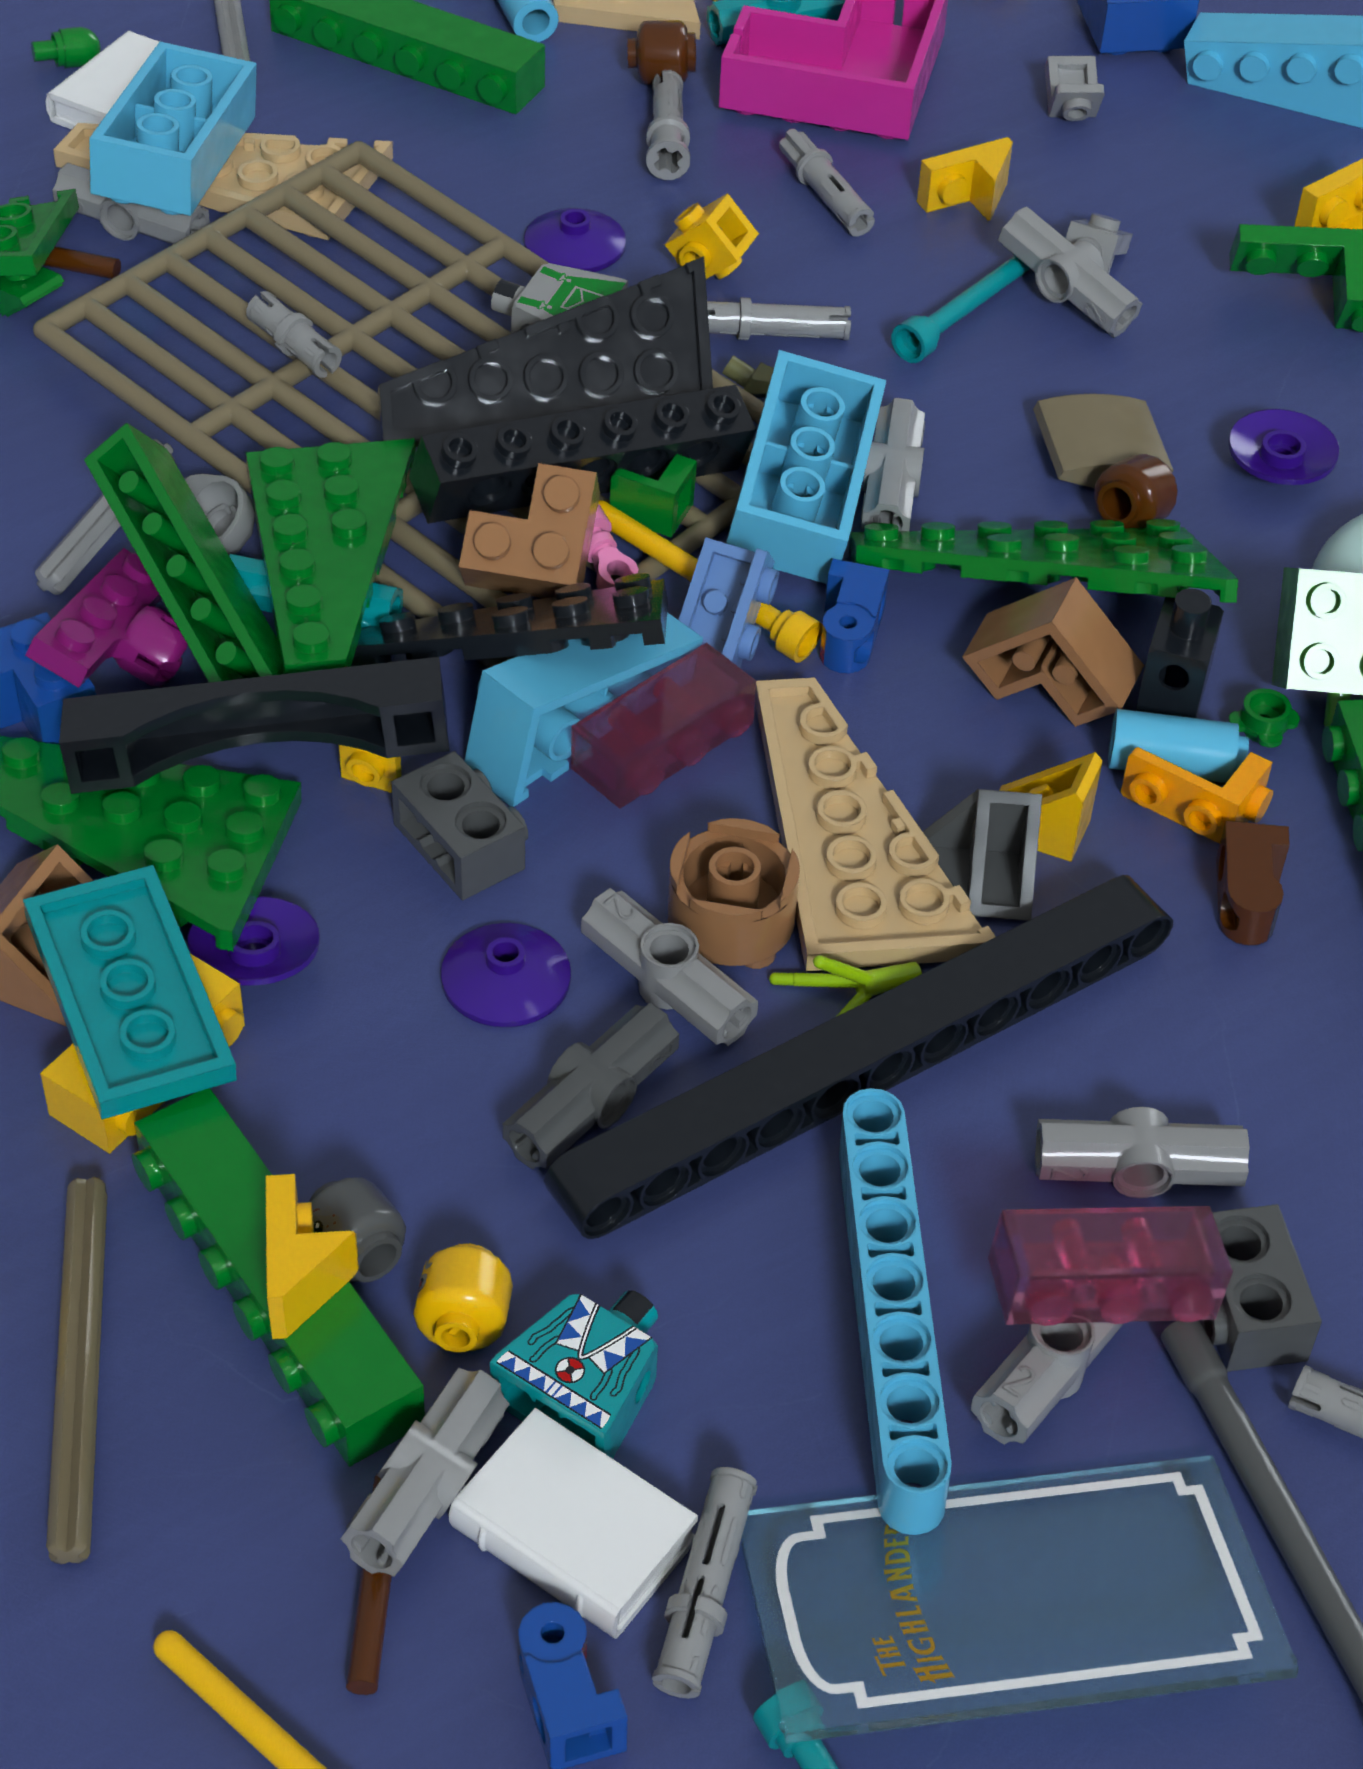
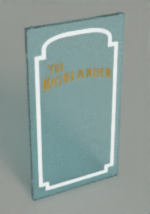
[740,1455,1299,1744]

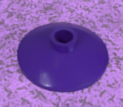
[524,208,626,272]
[1228,409,1339,485]
[187,897,320,986]
[441,923,571,1027]

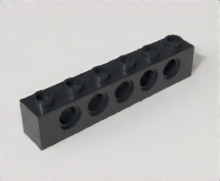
[409,385,757,524]

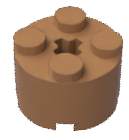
[668,818,800,969]

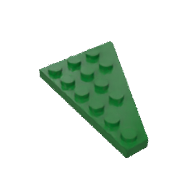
[849,519,1238,603]
[0,736,302,951]

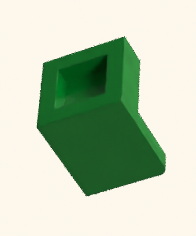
[610,454,697,537]

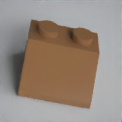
[0,844,93,1027]

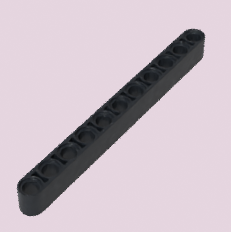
[544,875,1173,1239]

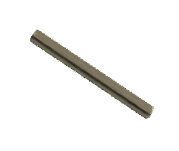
[46,1177,107,1564]

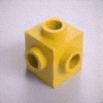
[664,193,759,280]

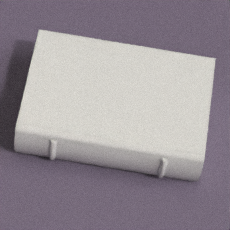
[45,31,159,130]
[449,1408,698,1639]

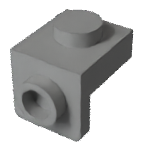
[1045,56,1104,121]
[1066,213,1133,274]

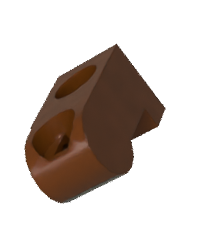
[1216,821,1290,945]

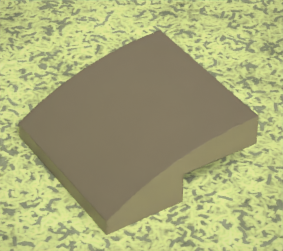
[1033,394,1174,489]

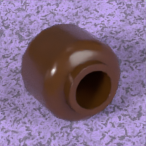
[627,20,696,85]
[1094,454,1178,528]

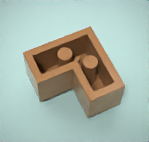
[459,463,600,598]
[962,577,1144,727]

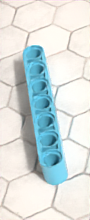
[839,1088,952,1535]

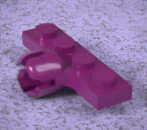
[25,548,187,688]

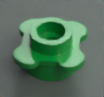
[1228,688,1300,748]

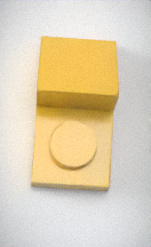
[917,137,1013,221]
[266,1174,359,1339]

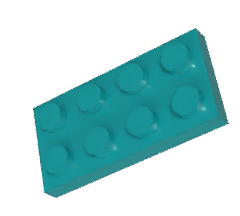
[23,865,237,1120]

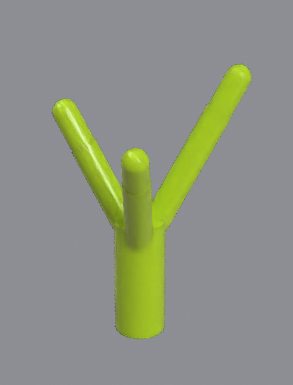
[769,955,922,1017]

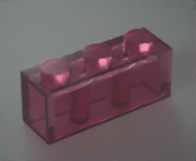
[571,642,756,809]
[988,1206,1233,1326]

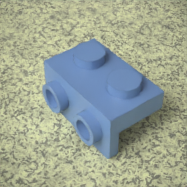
[679,537,779,673]

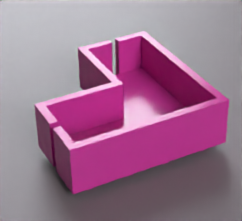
[719,0,948,140]

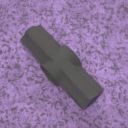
[503,1003,680,1170]

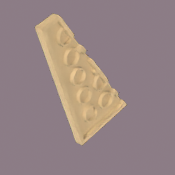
[53,123,393,240]
[754,677,996,971]

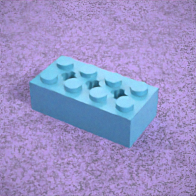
[89,42,257,216]
[726,350,886,584]

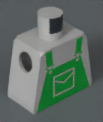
[491,263,628,333]

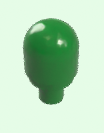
[31,27,101,69]

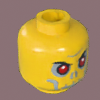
[413,1243,513,1353]

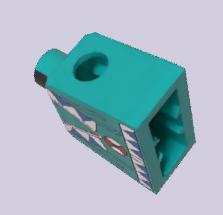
[490,1290,658,1459]

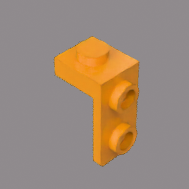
[1121,747,1273,844]

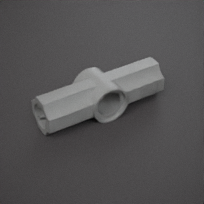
[53,163,210,244]
[998,206,1143,338]
[861,398,925,531]
[581,888,758,1046]
[1035,1107,1250,1198]
[971,1261,1140,1445]
[340,1367,510,1577]

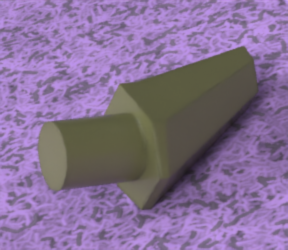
[722,355,774,398]

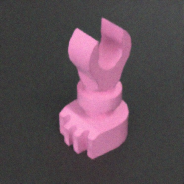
[588,504,638,589]

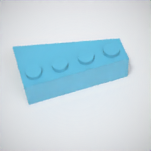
[1184,12,1363,129]
[464,612,703,807]

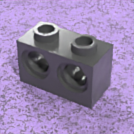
[391,751,528,901]
[1181,1204,1322,1372]

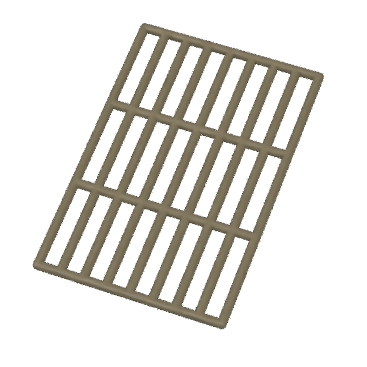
[33,141,764,668]

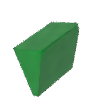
[0,267,64,317]

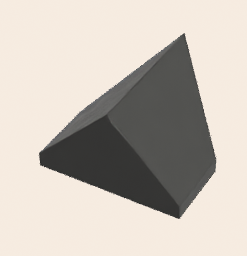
[923,789,1042,921]

